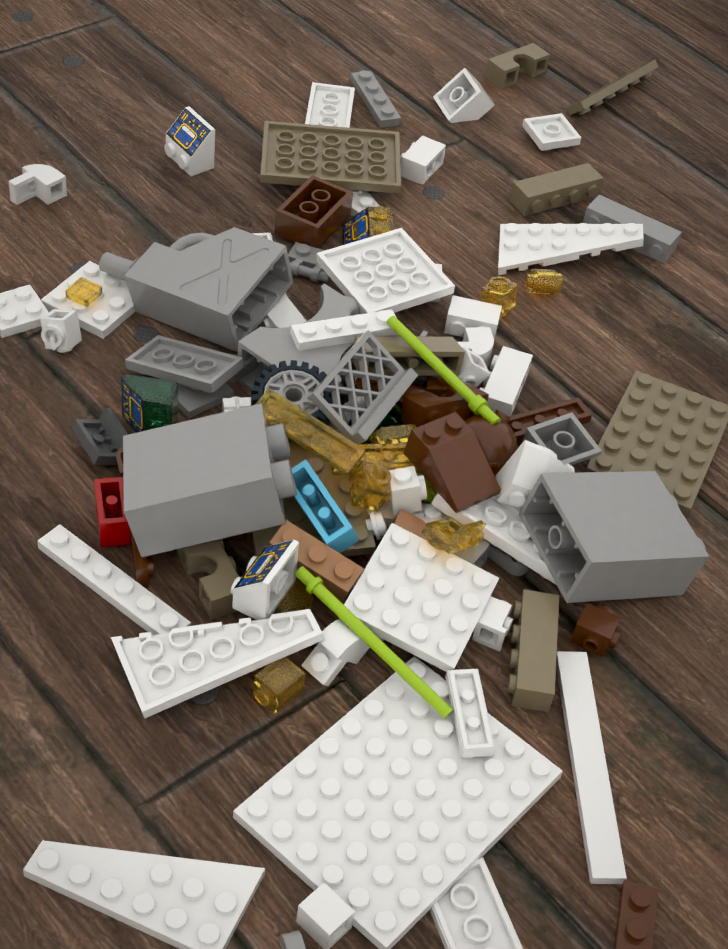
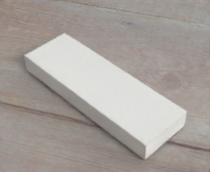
[445,669,495,758]

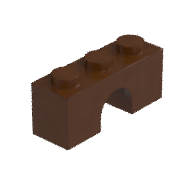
[401,383,489,429]

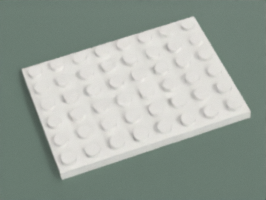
[233,656,563,949]

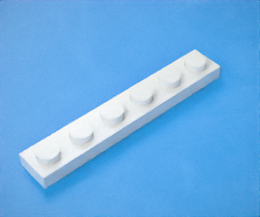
[37,524,191,635]

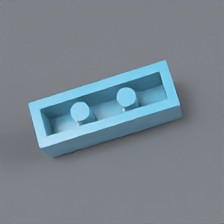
[292,459,359,553]

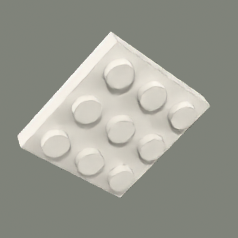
[41,261,135,339]

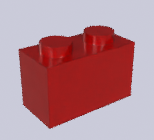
[94,477,131,547]

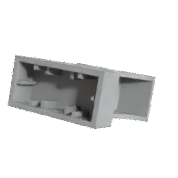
[236,284,399,402]

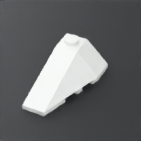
[496,440,575,509]

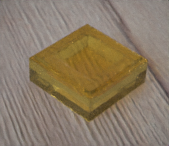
[65,277,102,307]

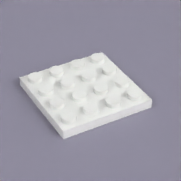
[316,228,455,314]
[344,523,499,672]

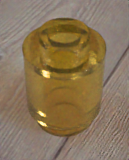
[525,269,562,294]

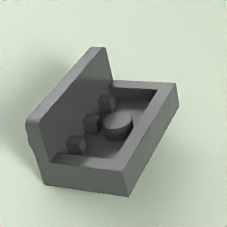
[71,408,128,465]

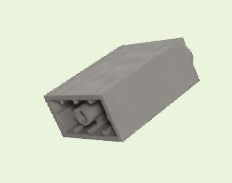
[123,403,297,557]
[519,471,710,603]

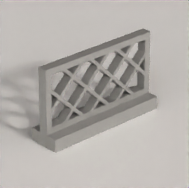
[309,330,418,451]

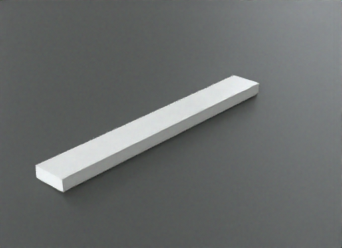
[556,651,627,884]

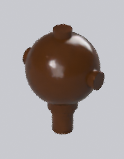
[464,410,518,478]

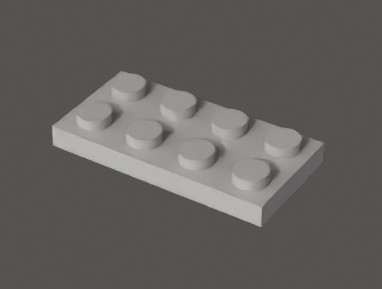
[125,335,244,393]

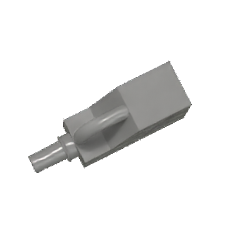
[99,227,293,352]

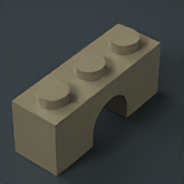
[485,43,550,89]
[176,539,239,620]

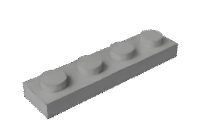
[350,70,401,128]

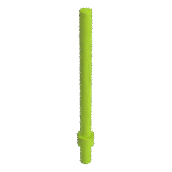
[387,316,501,425]

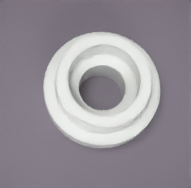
[366,511,387,540]

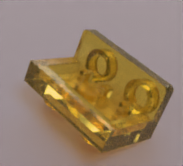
[421,517,486,554]

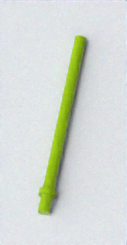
[295,566,454,719]

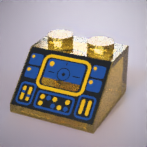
[342,206,394,245]

